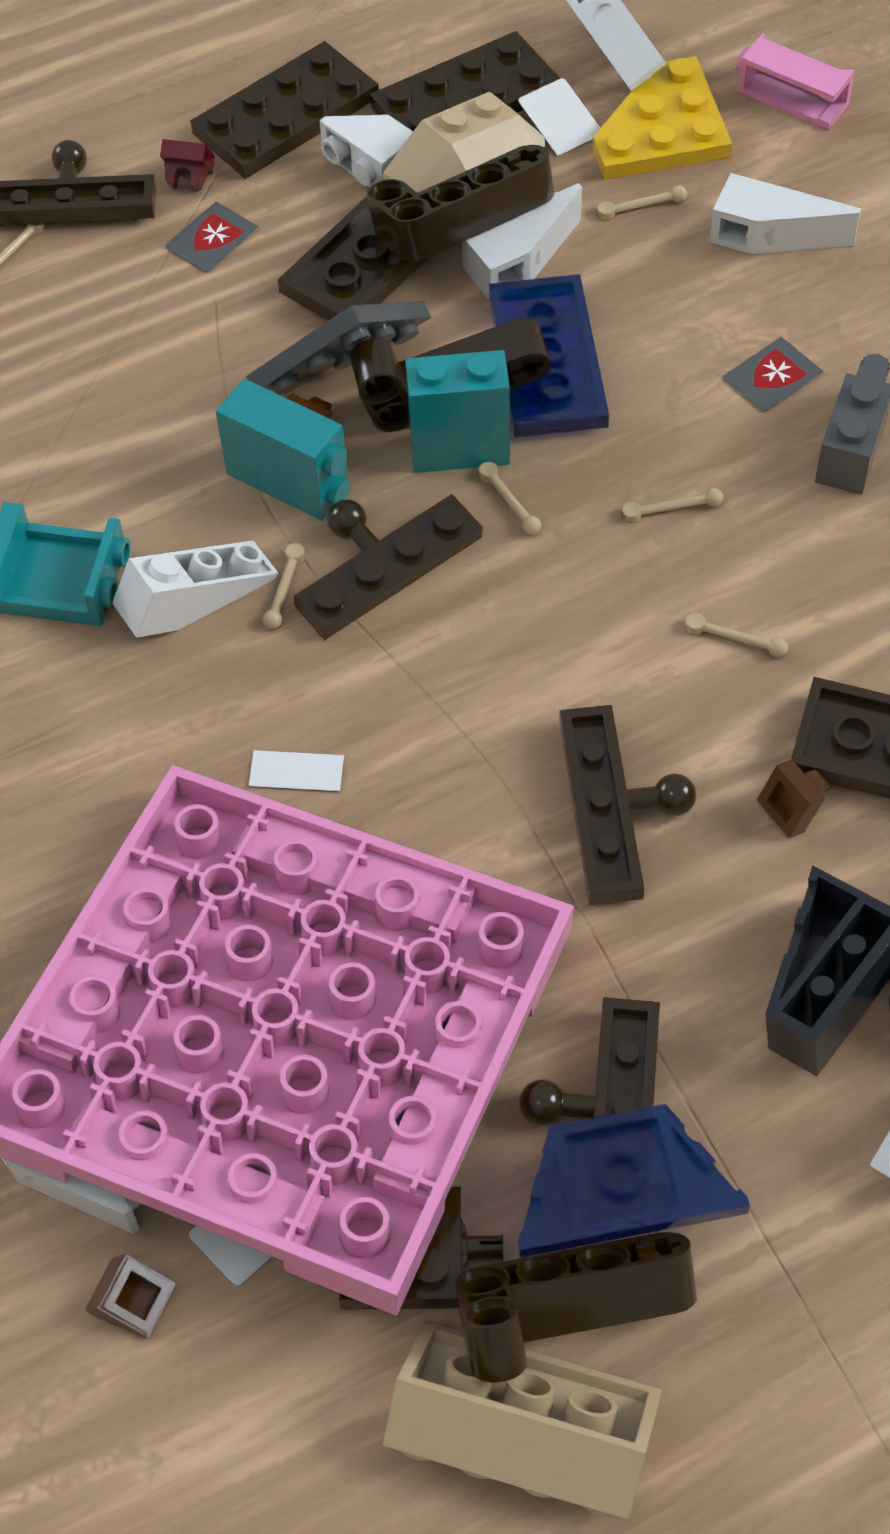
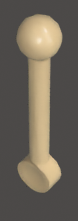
[597,185,688,221]
[0,223,46,266]
[479,462,542,535]
[622,488,724,523]
[262,543,305,629]
[685,613,789,658]

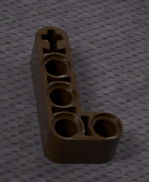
[367,145,554,261]
[350,318,551,432]
[455,1232,697,1383]

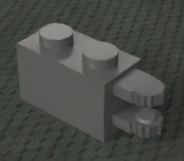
[815,353,890,494]

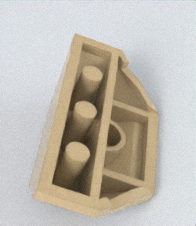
[382,92,545,193]

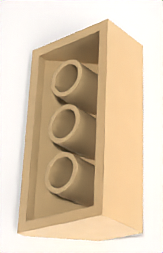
[382,1321,662,1520]

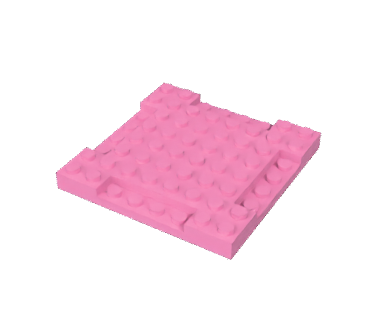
[0,765,574,1316]

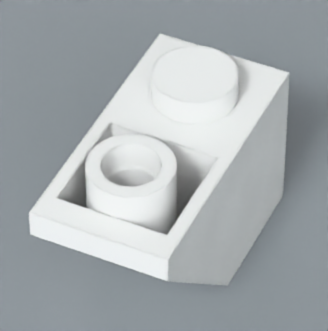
[320,115,413,187]

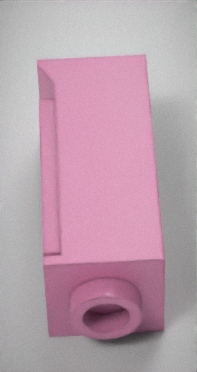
[736,33,855,130]

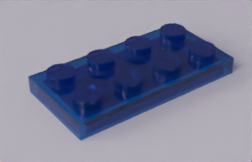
[489,274,609,438]

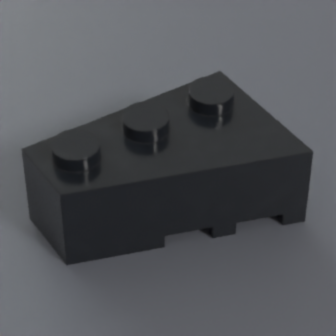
[765,865,890,1077]

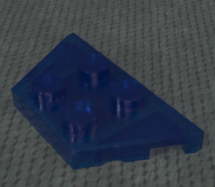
[518,1104,750,1258]

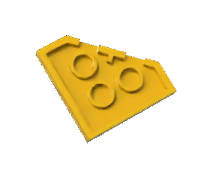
[593,56,733,180]

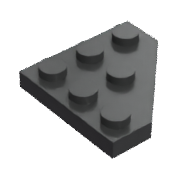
[246,301,431,395]

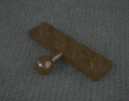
[0,140,156,226]
[294,494,483,641]
[559,705,696,905]
[519,997,660,1228]

